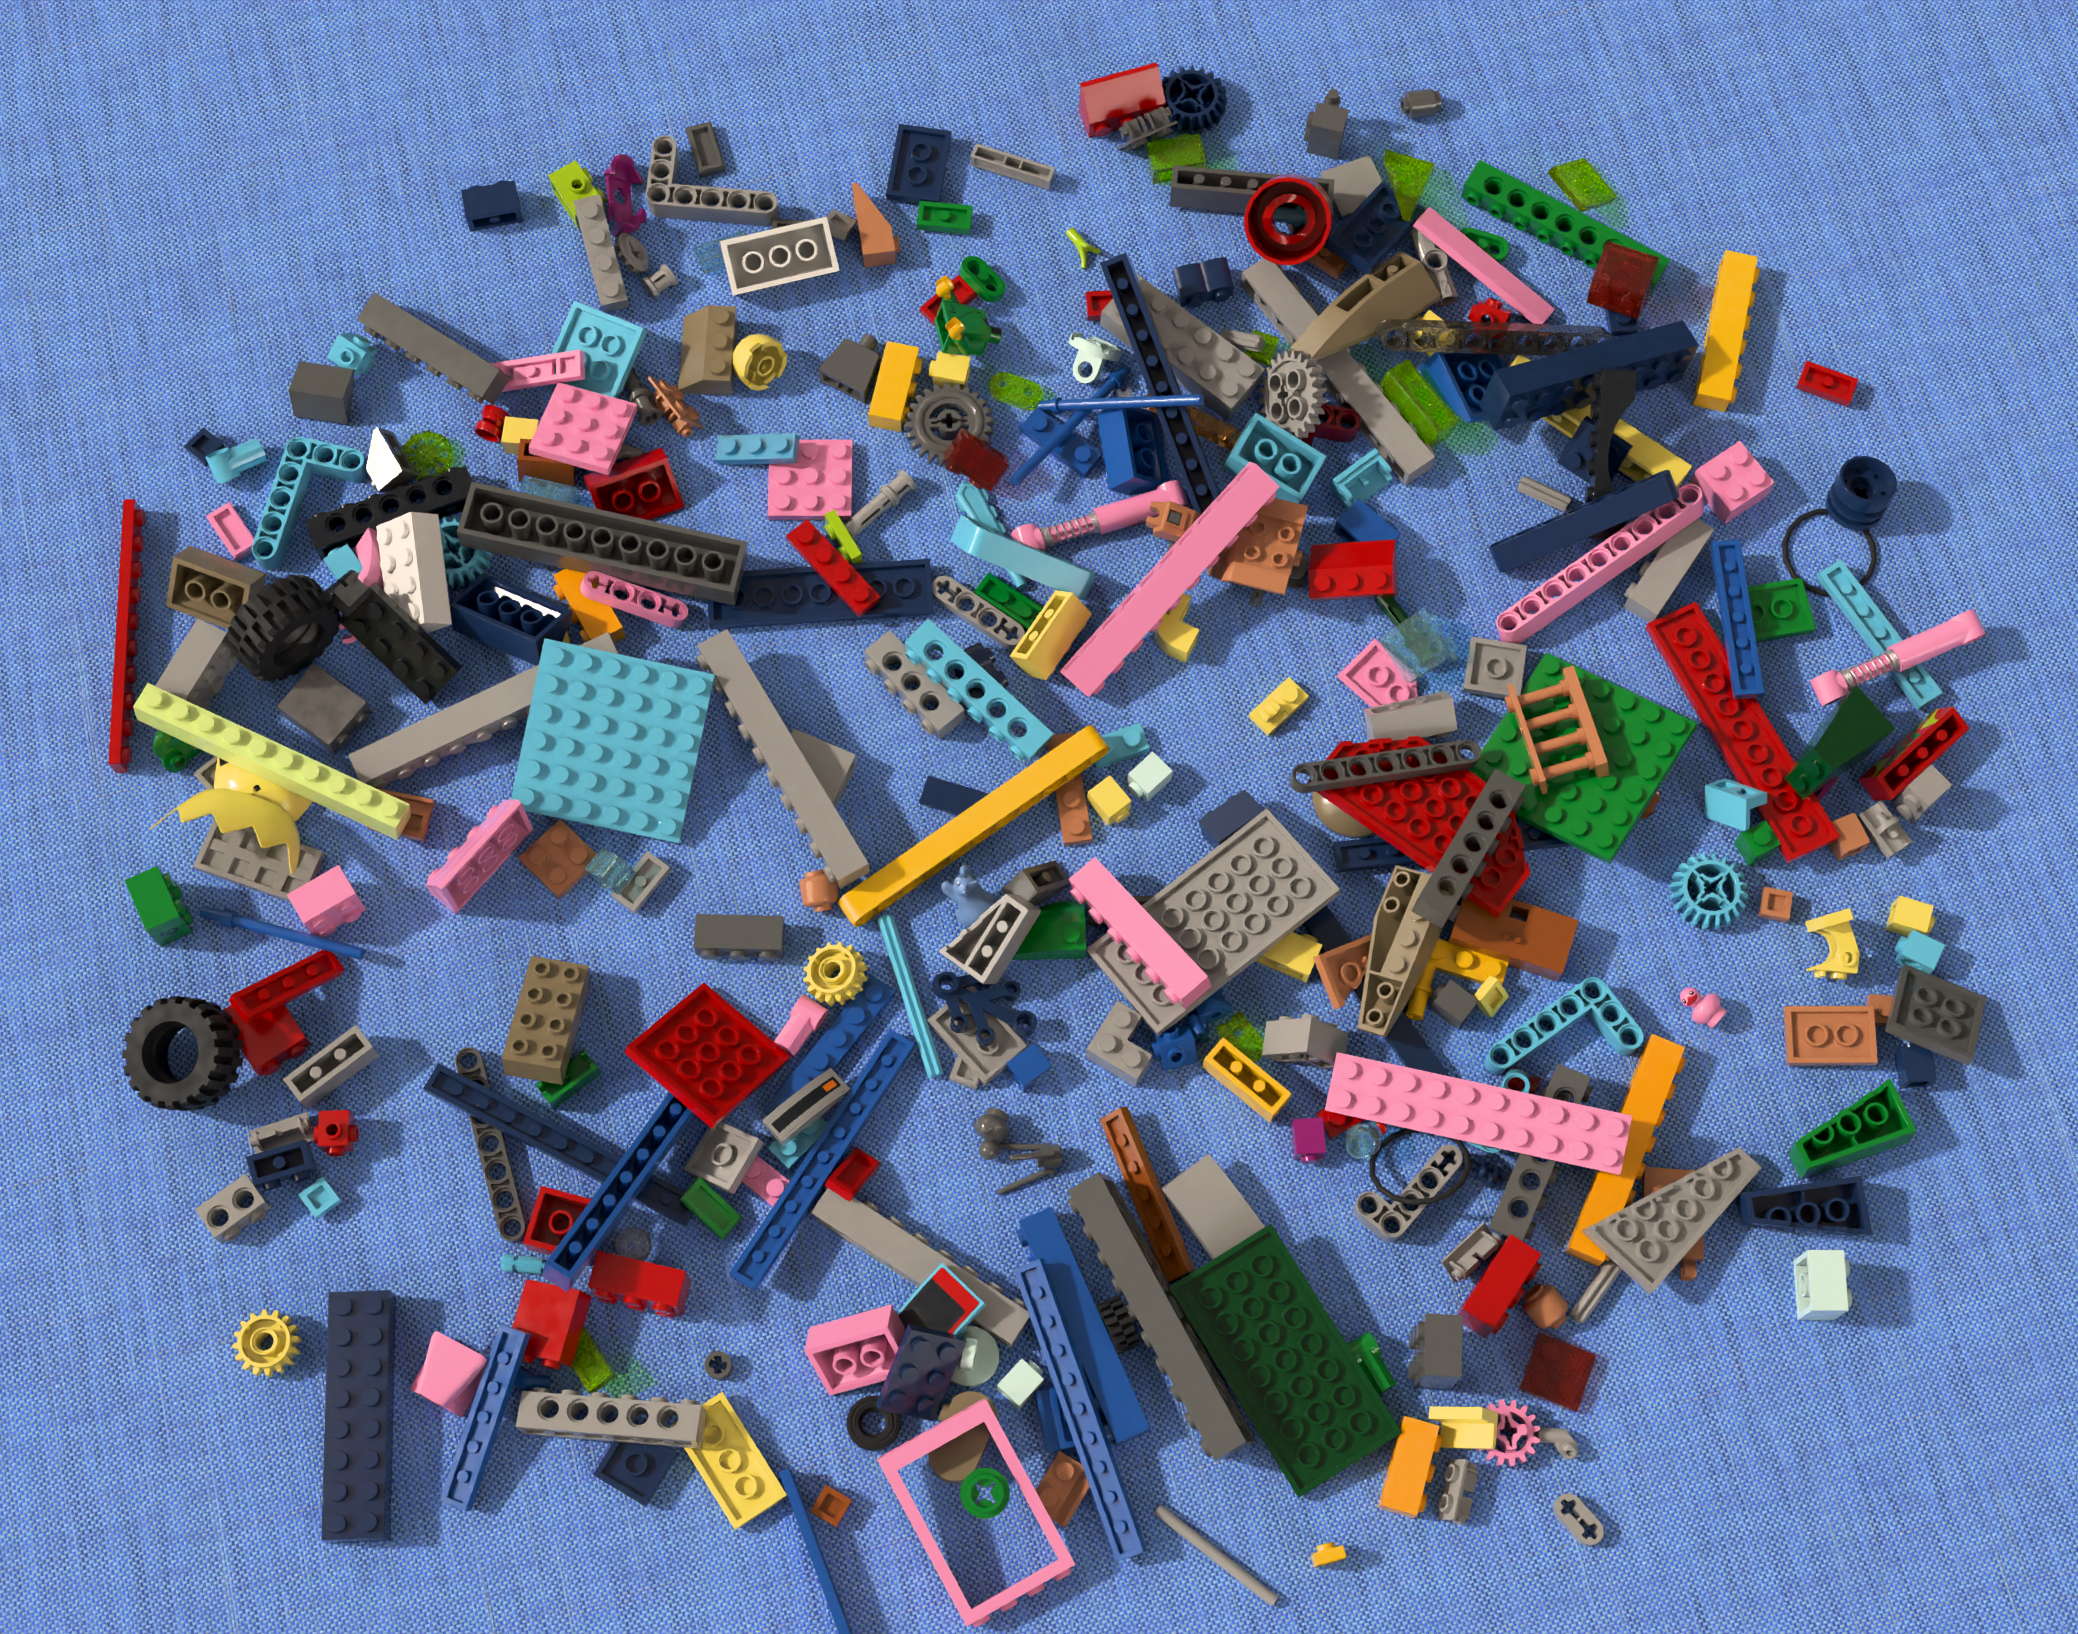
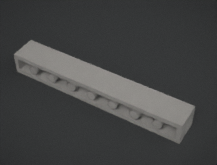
[811,1188,1031,1349]

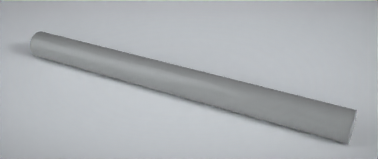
[1154,1504,1279,1607]

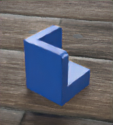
[1006,1043,1051,1093]

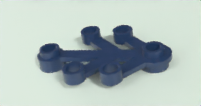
[932,971,1037,1046]

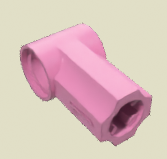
[774,994,829,1057]

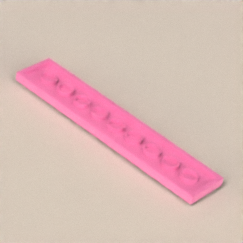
[1325,1052,1632,1175]

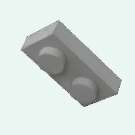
[611,851,671,915]

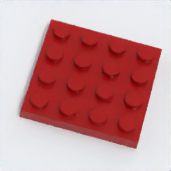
[624,983,791,1129]

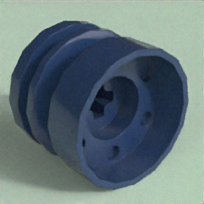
[1825,456,1897,531]

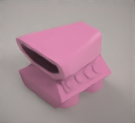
[410,1331,487,1417]

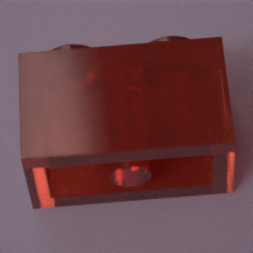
[943,428,1010,492]

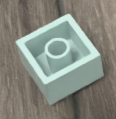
[1793,1250,1852,1320]

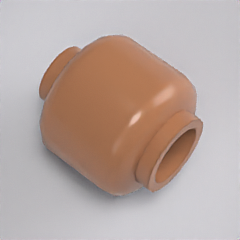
[799,870,840,912]
[1523,1283,1568,1329]

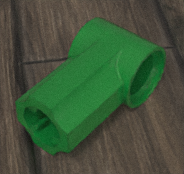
[1347,1332,1396,1395]

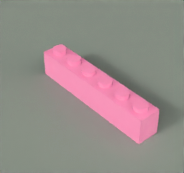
[1069,857,1212,1009]

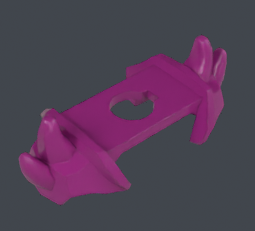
[604,154,647,237]

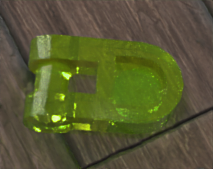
[1215,1011,1264,1063]

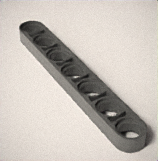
[1289,740,1481,793]
[455,1047,527,1243]

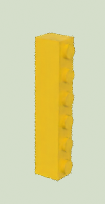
[1693,250,1760,412]

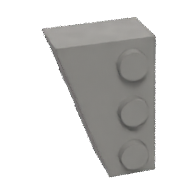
[938,894,1041,984]

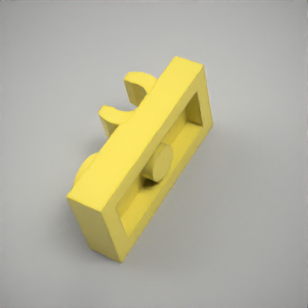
[1248,677,1309,737]

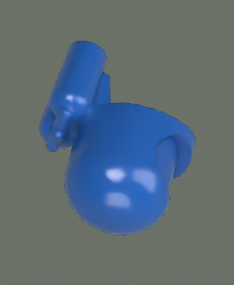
[1187,989,1233,1044]

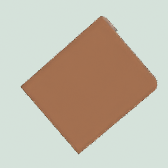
[1829,813,1870,861]

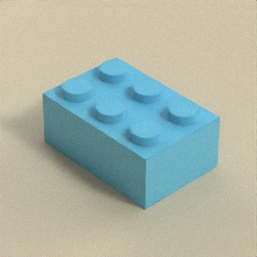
[1222,413,1326,504]

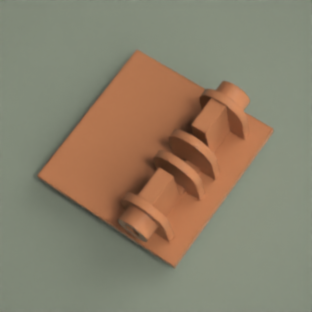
[648,376,704,438]

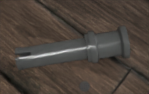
[624,367,662,426]

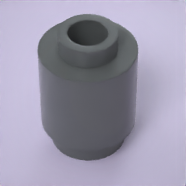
[1400,88,1442,119]

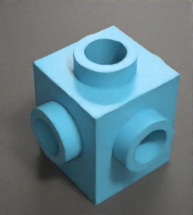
[327,332,377,375]

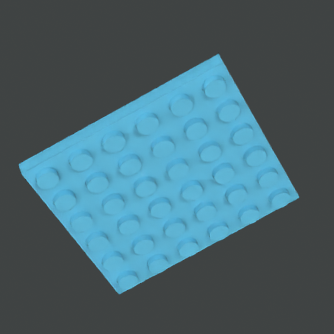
[511,638,715,843]

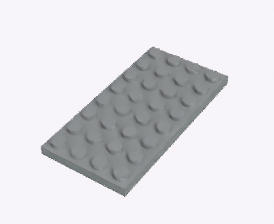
[1086,808,1341,1037]

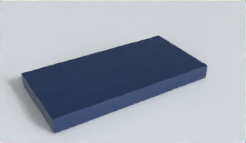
[1324,182,1426,275]

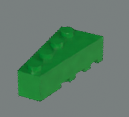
[1788,1078,1917,1180]

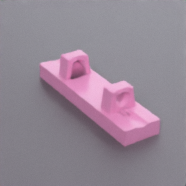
[490,350,585,392]

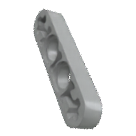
[932,576,1024,650]

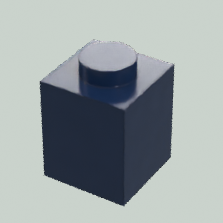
[1894,1042,1936,1088]

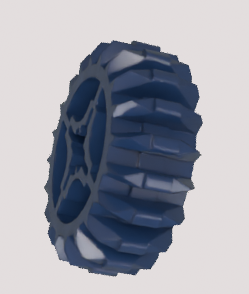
[1162,65,1227,136]

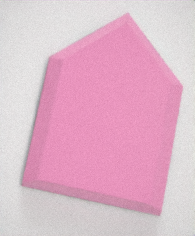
[1337,638,1417,707]

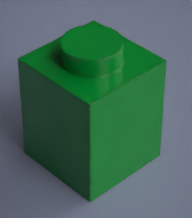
[1734,820,1781,867]

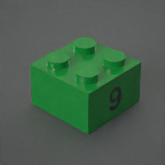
[124,866,194,947]

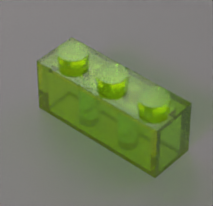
[1380,359,1459,448]

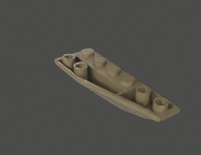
[1290,251,1441,360]
[1358,865,1450,1038]

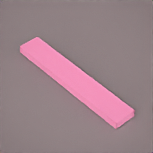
[1413,206,1555,328]

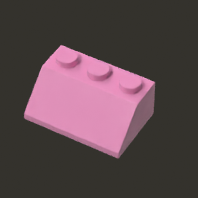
[804,1304,905,1395]

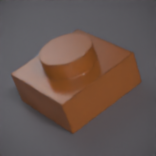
[810,1485,853,1528]

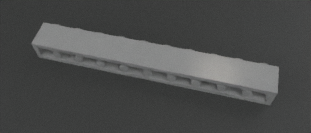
[1240,258,1435,486]
[696,629,870,889]
[349,632,621,789]

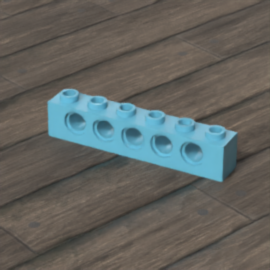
[904,619,1054,764]

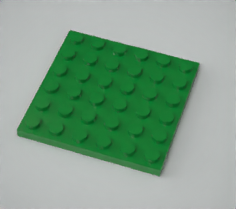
[1469,652,1697,865]

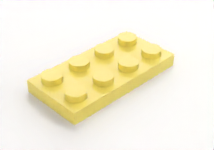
[670,1392,787,1530]

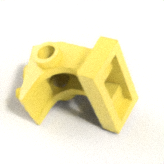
[1805,908,1860,980]

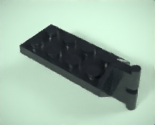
[321,570,462,705]

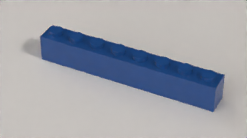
[542,1092,695,1292]
[1016,1207,1150,1447]

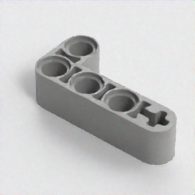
[1353,1145,1462,1243]

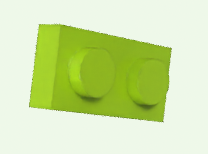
[823,510,863,564]

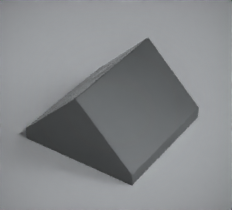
[288,361,355,424]

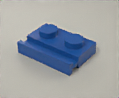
[1034,1388,1076,1453]

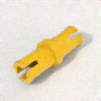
[1405,961,1437,1021]

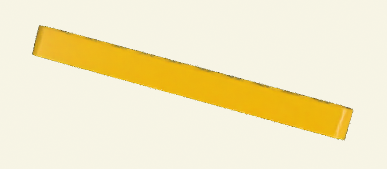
[838,725,1110,927]

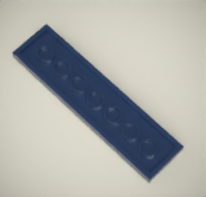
[708,559,934,630]

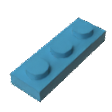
[715,433,800,465]

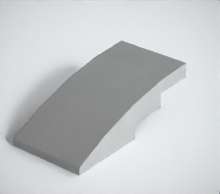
[1161,1154,1265,1260]

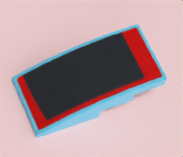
[897,1263,986,1336]

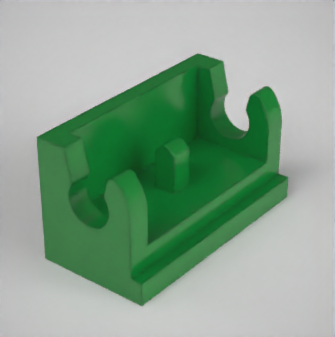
[536,1049,601,1110]

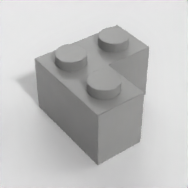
[1086,1001,1152,1087]
[1262,1014,1349,1069]

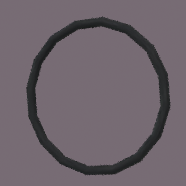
[1782,509,1877,596]
[1369,1128,1471,1205]

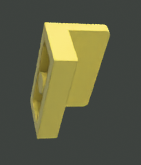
[1429,1406,1498,1449]

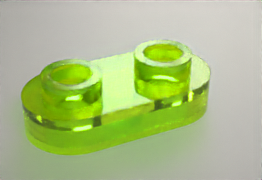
[989,372,1042,411]

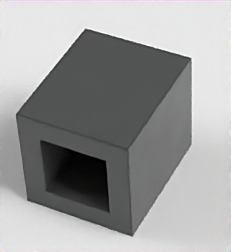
[1430,979,1479,1030]

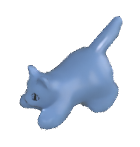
[941,865,997,927]

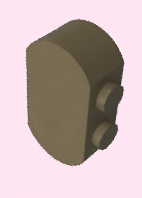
[928,1391,998,1484]

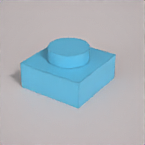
[298,1177,342,1220]

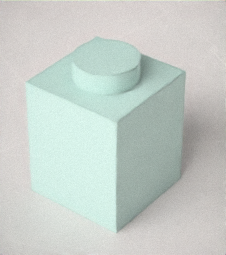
[1127,752,1173,802]
[997,1359,1044,1410]

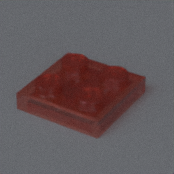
[1518,1333,1597,1413]

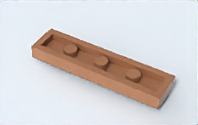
[1047,732,1092,847]

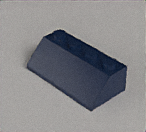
[449,573,573,666]

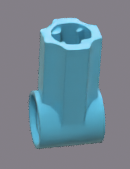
[206,438,267,483]

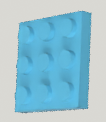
[551,301,648,399]

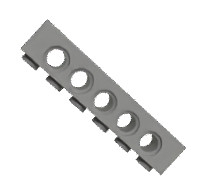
[516,1387,707,1449]

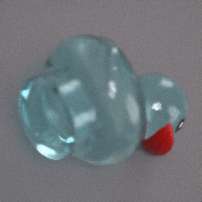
[1345,1121,1387,1159]

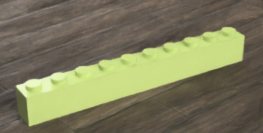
[133,683,411,840]

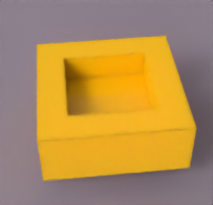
[1311,1542,1346,1568]

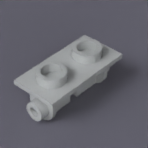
[249,1112,314,1154]
[1441,1222,1502,1282]
[1438,1459,1479,1525]

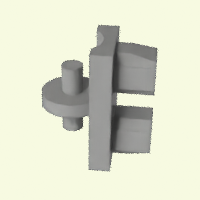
[1857,801,1913,859]

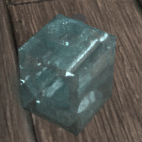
[584,848,636,895]

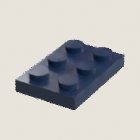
[886,124,952,204]
[876,1324,966,1421]

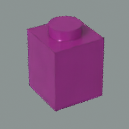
[1291,1117,1326,1164]

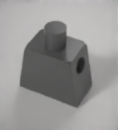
[818,334,880,404]

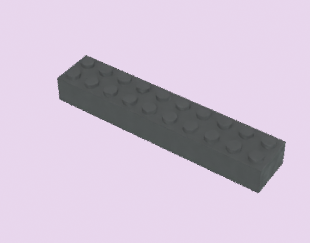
[457,482,748,606]
[1068,1172,1256,1460]

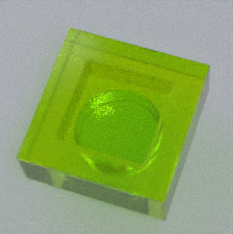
[1245,330,1280,366]

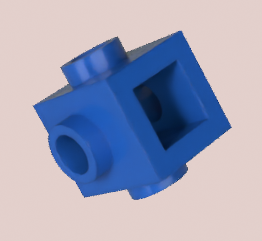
[1151,1023,1198,1070]

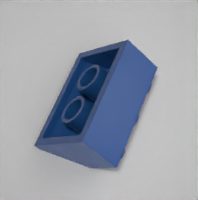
[1097,408,1170,495]

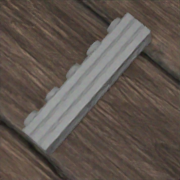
[970,143,1055,190]

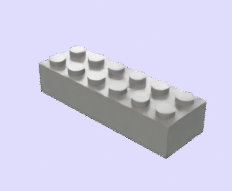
[1100,273,1265,421]

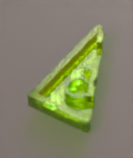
[1383,149,1435,222]

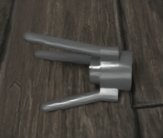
[997,1142,1062,1195]

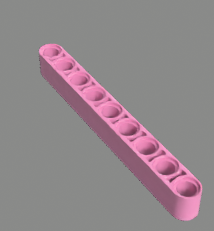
[1496,484,1704,644]

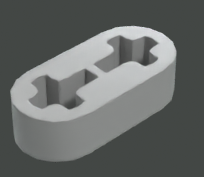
[1553,1493,1604,1546]

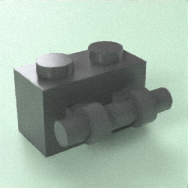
[1303,89,1349,160]

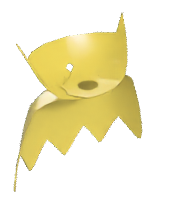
[150,758,313,874]

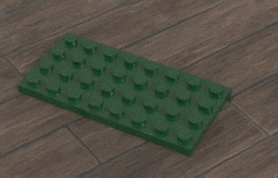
[1169,1224,1402,1498]

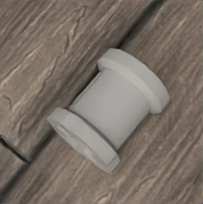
[641,264,678,299]

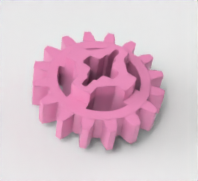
[1477,1399,1540,1467]

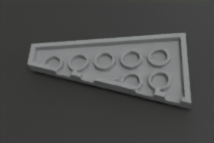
[1582,1147,1762,1294]

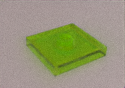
[1548,158,1617,213]

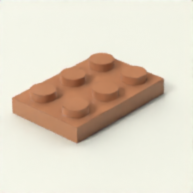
[1783,1006,1878,1066]

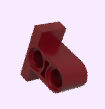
[1302,404,1361,447]

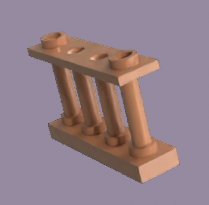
[1504,666,1609,795]

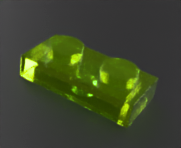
[572,1327,617,1394]

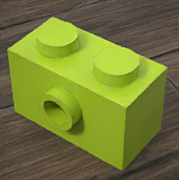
[548,160,607,229]

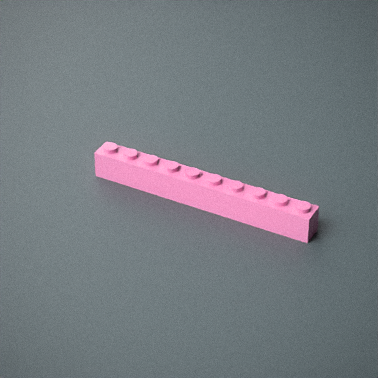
[1059,462,1280,698]

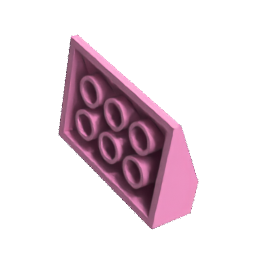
[426,799,534,914]

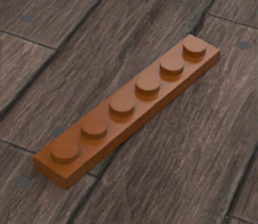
[1100,1106,1195,1283]

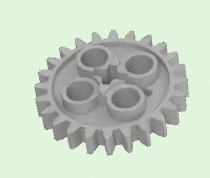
[1259,350,1327,440]

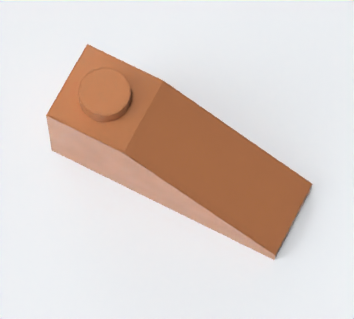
[852,183,900,268]

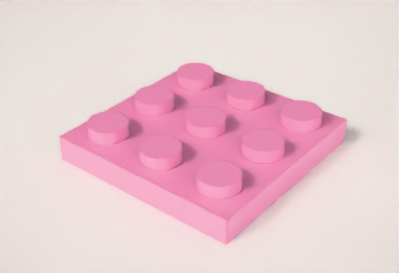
[529,382,637,475]
[768,440,853,520]

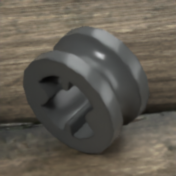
[704,1351,733,1380]

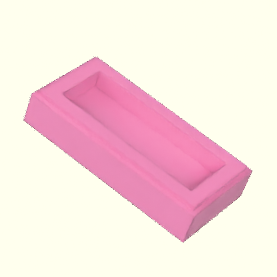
[206,502,254,562]

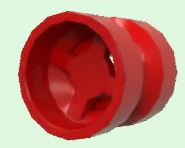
[474,404,510,442]

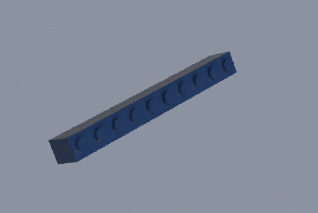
[1100,252,1220,515]

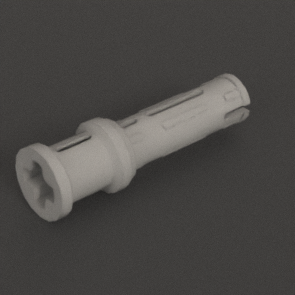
[844,469,917,539]

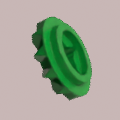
[960,1468,1010,1519]

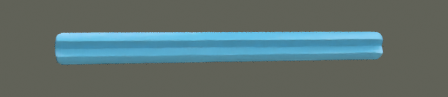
[878,914,943,1078]

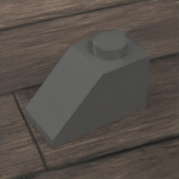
[1001,860,1070,906]

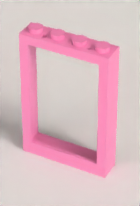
[877,1398,1075,1628]

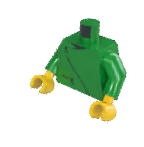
[934,275,1002,356]

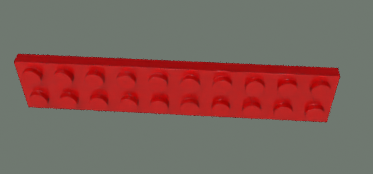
[1645,602,1840,864]

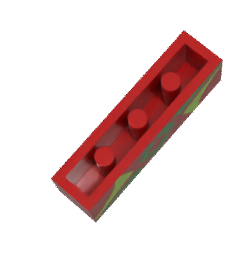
[1858,706,1970,801]

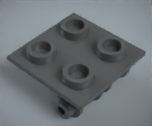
[1117,107,1178,152]

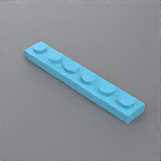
[1816,560,1943,710]

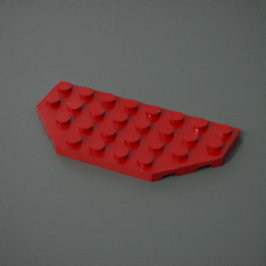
[1308,736,1531,918]

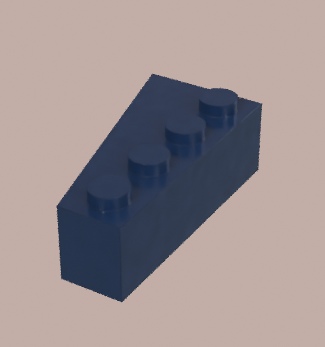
[1736,1176,1873,1237]

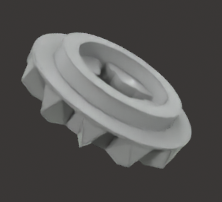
[615,233,649,274]

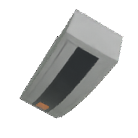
[762,1068,851,1147]

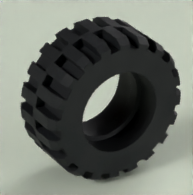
[227,574,341,682]
[122,996,244,1111]

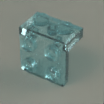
[1379,607,1460,683]

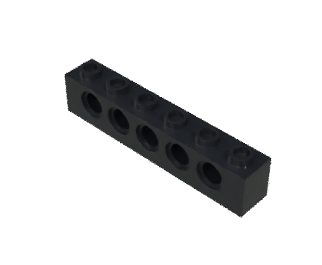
[306,466,472,560]

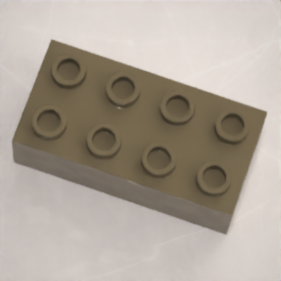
[501,956,591,1085]

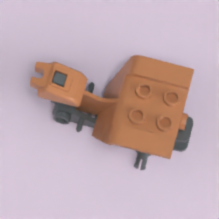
[1146,498,1308,607]

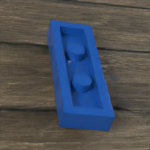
[1020,407,1102,478]

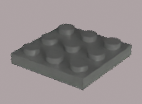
[1885,964,1986,1066]

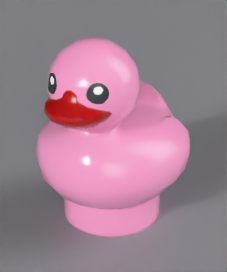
[1680,987,1727,1028]

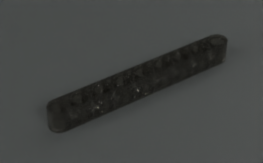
[1375,319,1615,356]

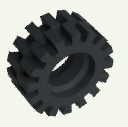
[1096,1295,1140,1355]

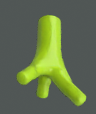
[1066,227,1100,269]

